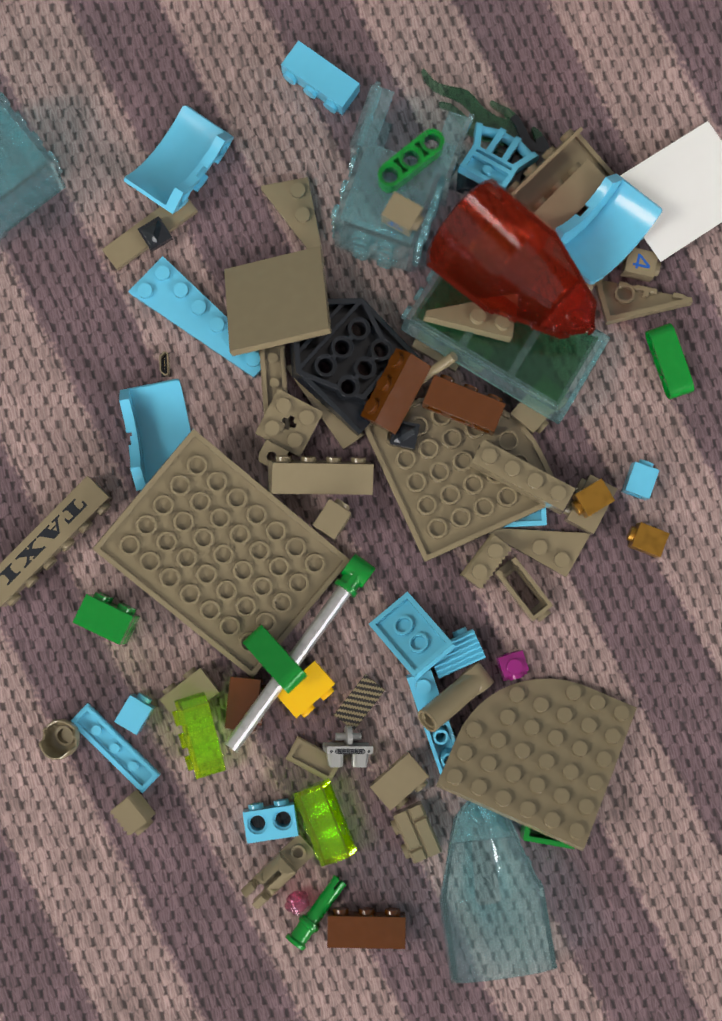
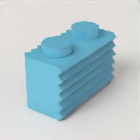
[433,626,486,678]

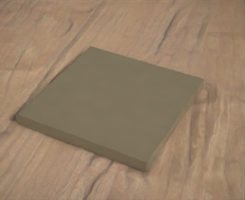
[224,246,331,356]

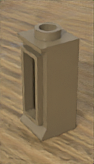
[493,557,553,622]

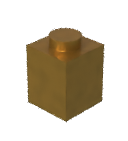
[571,478,615,518]
[626,522,670,558]

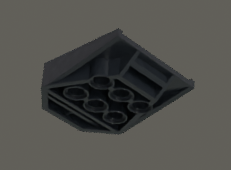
[290,298,423,436]

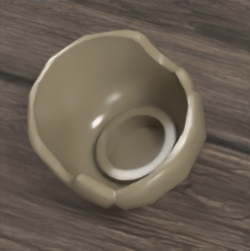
[39,719,80,760]

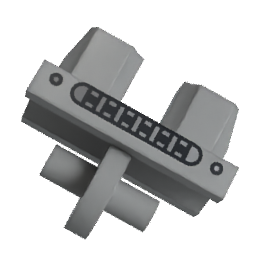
[323,725,373,767]

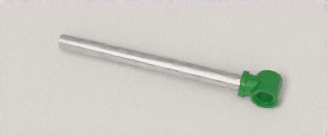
[224,553,376,752]

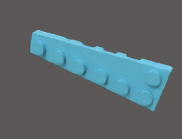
[128,256,261,378]

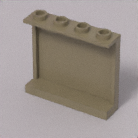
[502,127,615,267]

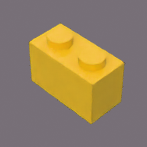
[277,660,335,718]

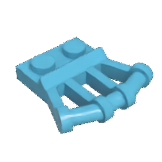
[457,122,540,196]

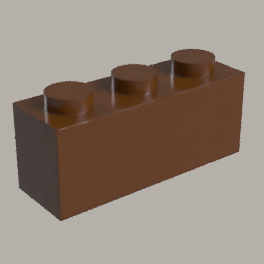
[360,348,431,434]
[422,374,506,436]
[327,907,406,949]

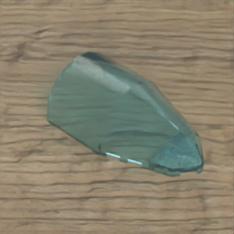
[439,800,557,984]

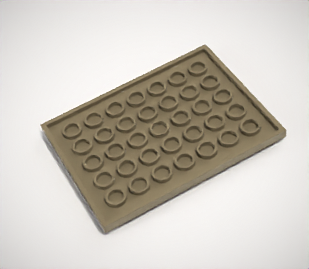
[92,429,350,678]

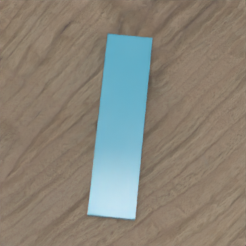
[71,703,161,793]

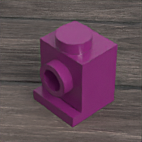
[496,649,529,681]

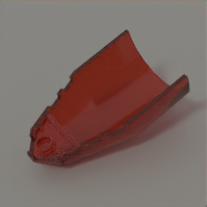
[426,178,597,339]

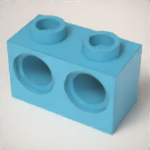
[243,798,299,844]

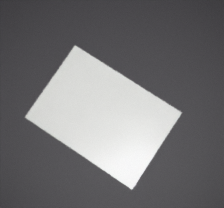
[620,121,722,262]

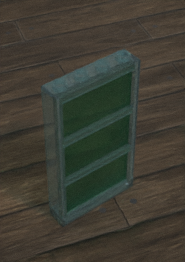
[401,244,611,425]

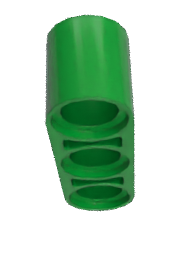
[378,128,444,193]
[645,323,694,400]
[242,625,308,694]

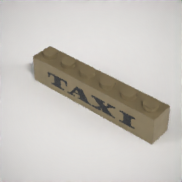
[0,476,113,607]

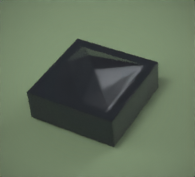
[138,216,173,252]
[390,421,420,451]

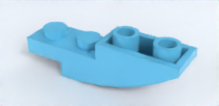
[406,668,455,775]

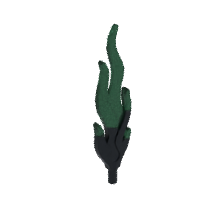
[421,69,550,169]

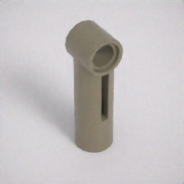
[418,661,494,732]

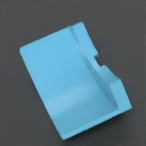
[124,105,234,214]
[544,173,662,285]
[119,379,191,491]

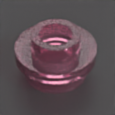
[285,891,310,915]

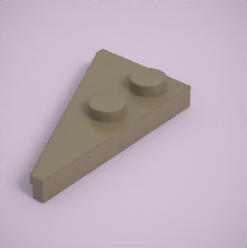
[261,177,324,259]
[595,279,693,325]
[423,294,518,342]
[489,528,590,577]

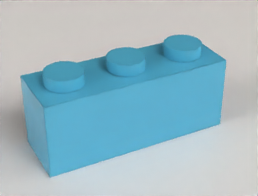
[281,40,360,115]

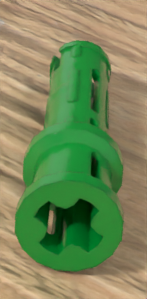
[285,875,347,951]

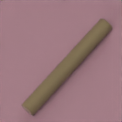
[422,352,458,385]

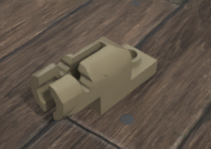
[241,833,317,909]

